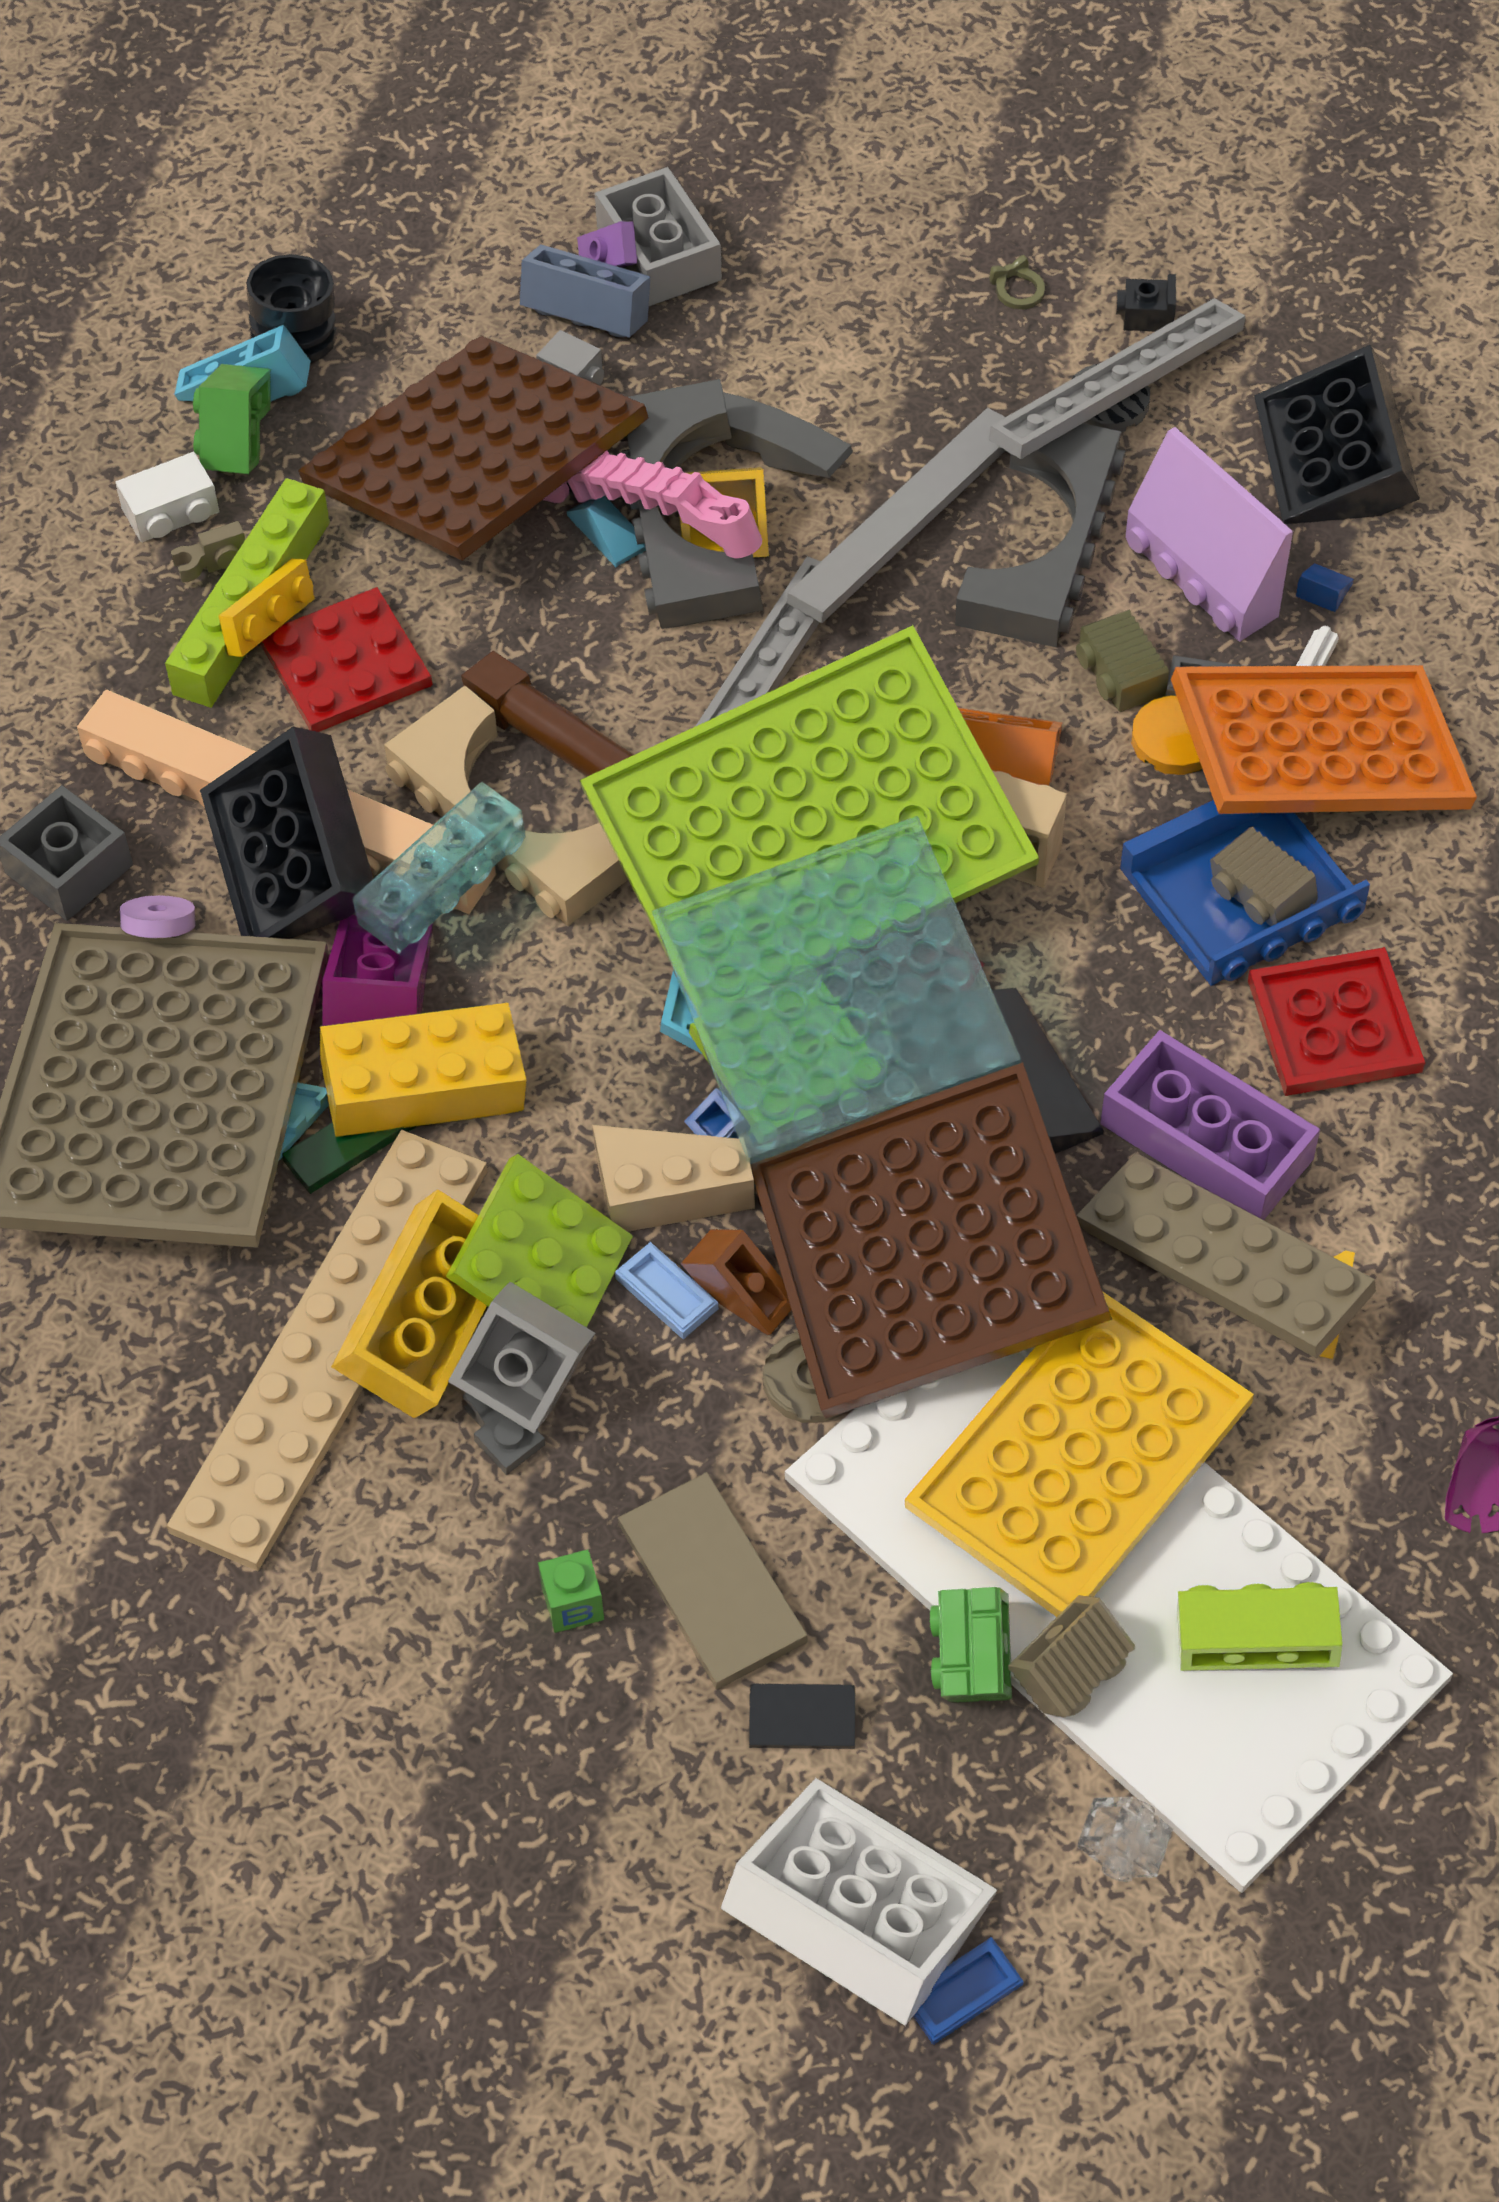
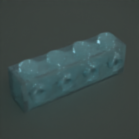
[353,782,526,954]

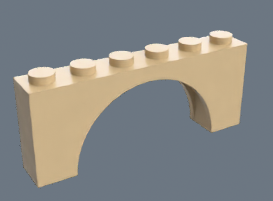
[384,686,628,926]

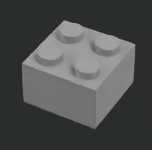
[448,1282,595,1433]

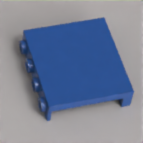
[1120,800,1370,986]

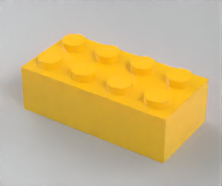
[320,1003,526,1137]
[331,1189,487,1419]

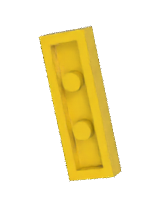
[219,558,315,657]

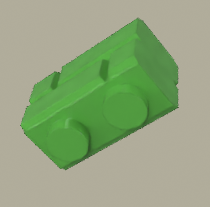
[930,1587,1012,1702]

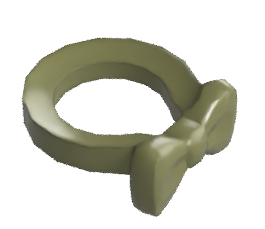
[989,255,1045,309]

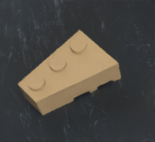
[592,1125,755,1232]

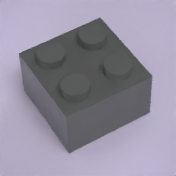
[0,785,133,921]

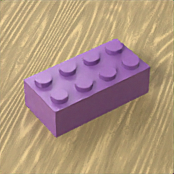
[1100,1030,1320,1220]

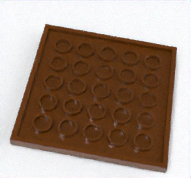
[298,335,649,561]
[749,1062,1112,1419]

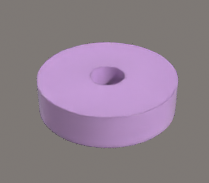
[120,896,195,938]

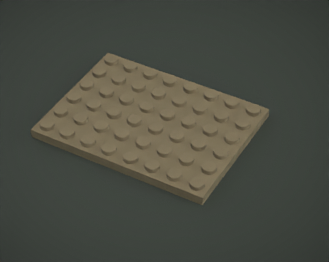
[0,923,329,1248]

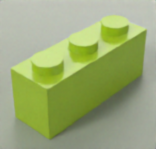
[1177,1582,1343,1671]

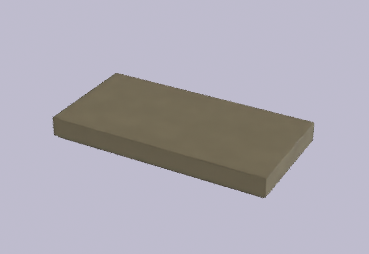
[618,1472,807,1690]

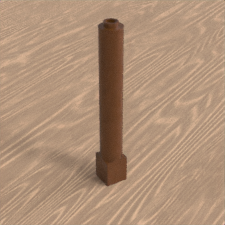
[461,651,634,777]

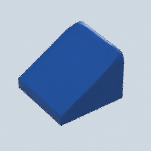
[1296,563,1354,612]
[684,1088,752,1139]

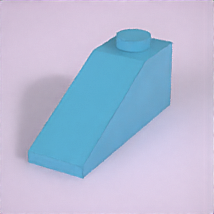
[174,325,311,402]

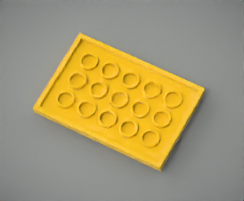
[905,1292,1254,1617]

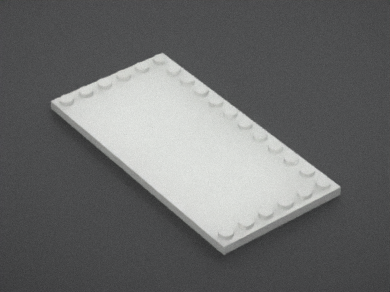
[785,1347,1453,1893]

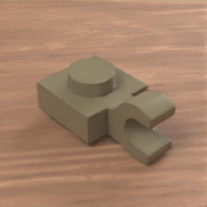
[171,521,245,582]

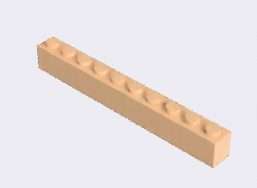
[77,690,496,914]

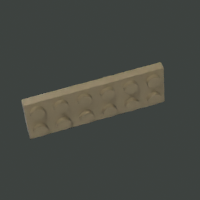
[1076,1153,1376,1359]

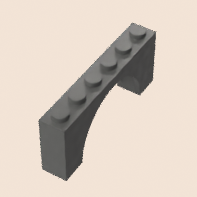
[620,379,763,629]
[955,423,1126,647]

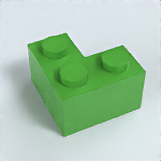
[193,364,270,474]

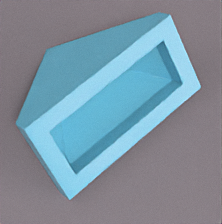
[567,496,646,567]

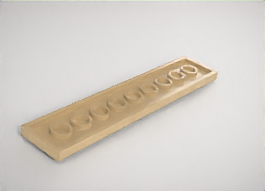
[167,1130,488,1571]

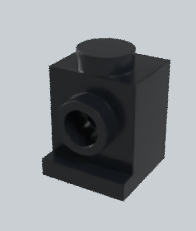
[1116,274,1176,332]

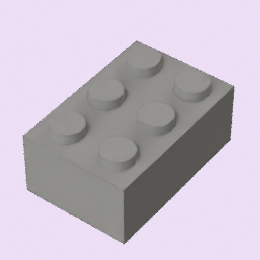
[595,167,722,306]

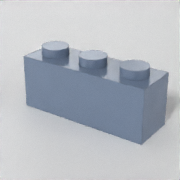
[520,244,651,337]

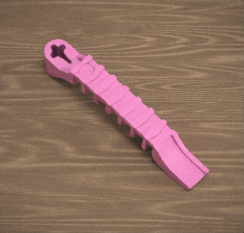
[543,450,762,558]

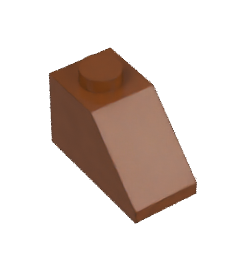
[681,1229,792,1335]

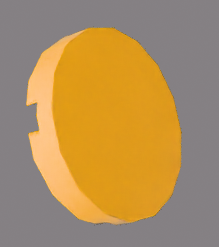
[1131,695,1202,775]

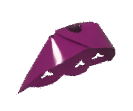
[1445,1417,1499,1533]

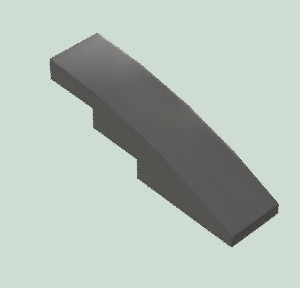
[723,392,853,478]

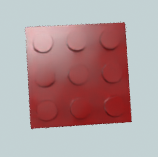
[260,587,433,732]
[1248,947,1425,1096]

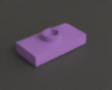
[577,221,637,268]

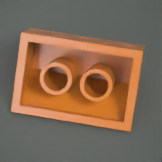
[958,707,1063,786]

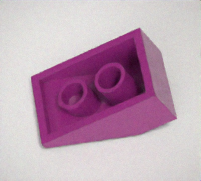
[323,915,433,1026]

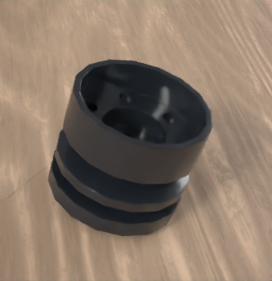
[246,254,336,364]

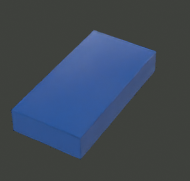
[913,1937,1024,2045]

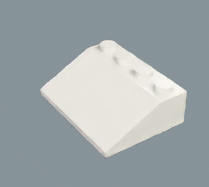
[721,1778,997,2026]

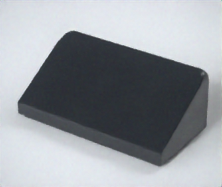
[749,1684,855,1749]

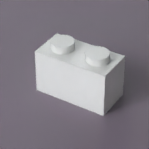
[115,452,219,543]

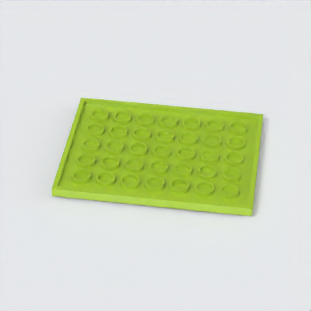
[580,625,1039,1019]

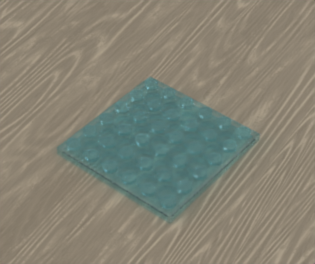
[652,816,1021,1164]

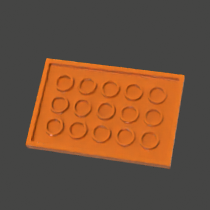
[1171,665,1477,814]

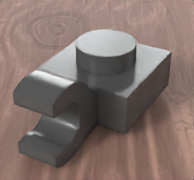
[463,1393,545,1475]

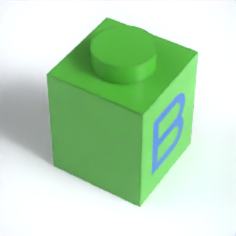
[538,1549,604,1633]

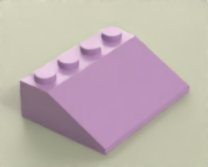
[1125,427,1293,642]

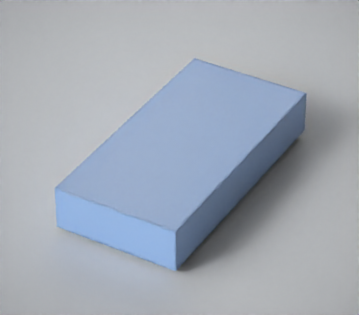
[615,1242,719,1339]

